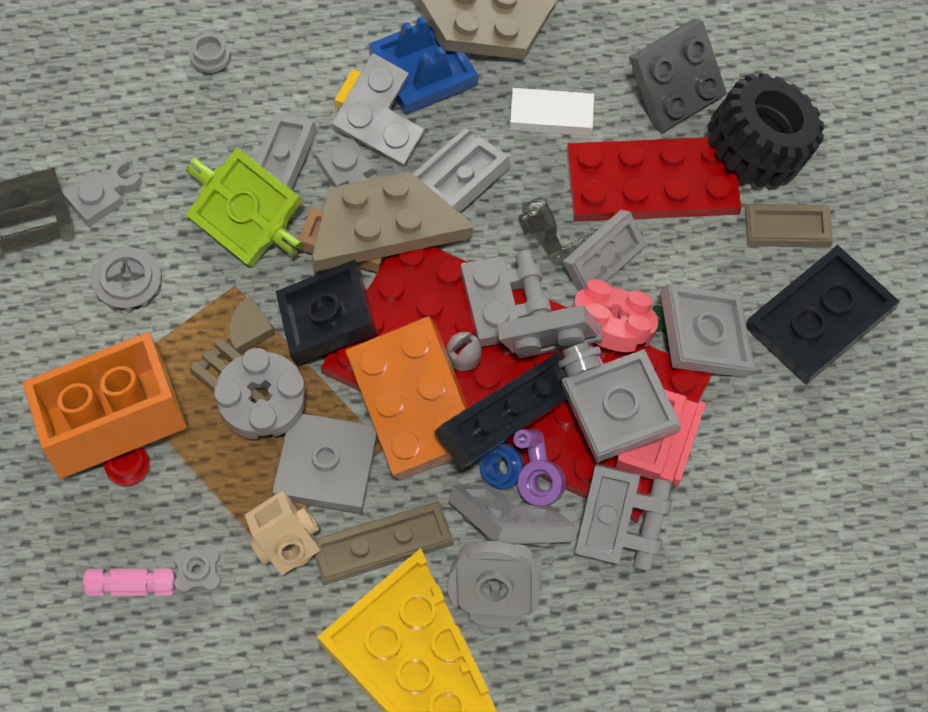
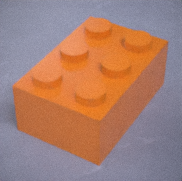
[346,316,468,480]
[22,331,187,479]

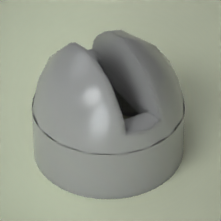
[446,332,482,371]

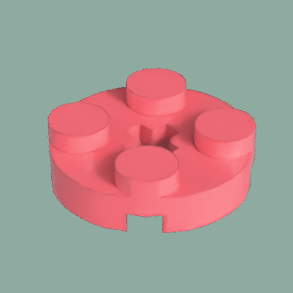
[572,279,658,352]

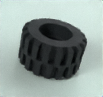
[708,73,825,187]

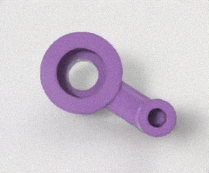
[514,429,566,506]

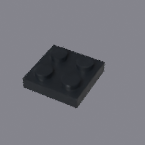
[275,259,377,365]

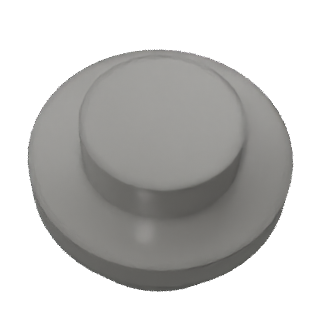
[189,33,230,73]
[558,342,602,377]

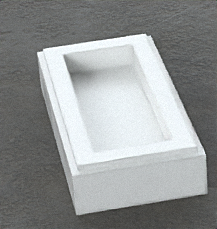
[510,88,594,136]

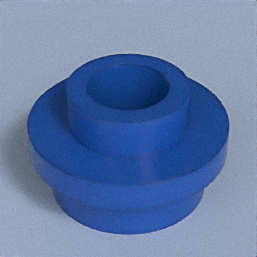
[480,444,524,489]

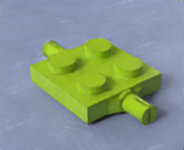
[185,147,304,267]

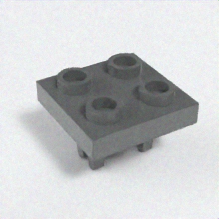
[629,19,727,132]

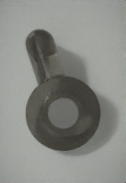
[519,197,593,266]

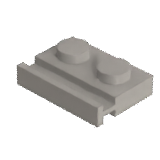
[413,127,511,213]
[497,305,603,358]

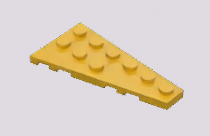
[317,548,497,712]

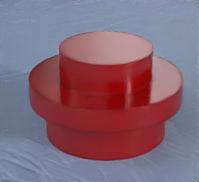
[104,447,150,487]

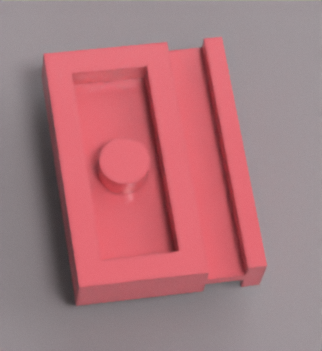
[616,390,706,488]

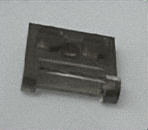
[0,167,75,259]

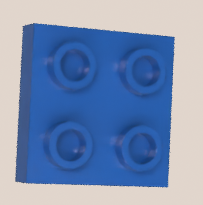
[369,16,478,114]

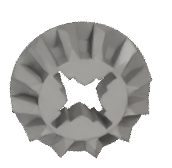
[91,247,162,312]

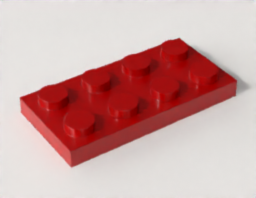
[566,137,742,222]

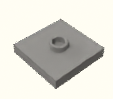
[660,284,754,377]
[561,349,681,463]
[272,414,378,514]

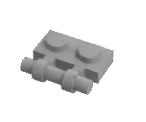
[460,250,552,347]
[575,463,672,571]

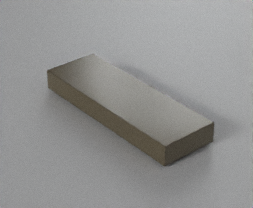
[313,501,454,586]

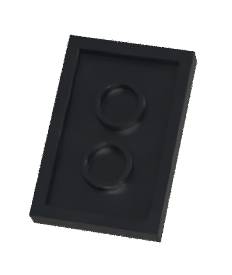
[746,244,900,385]

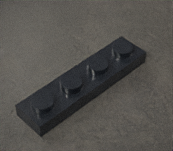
[434,351,567,469]

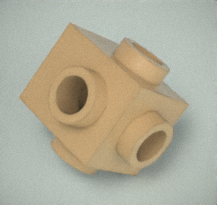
[245,490,321,575]

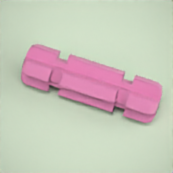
[83,568,175,596]

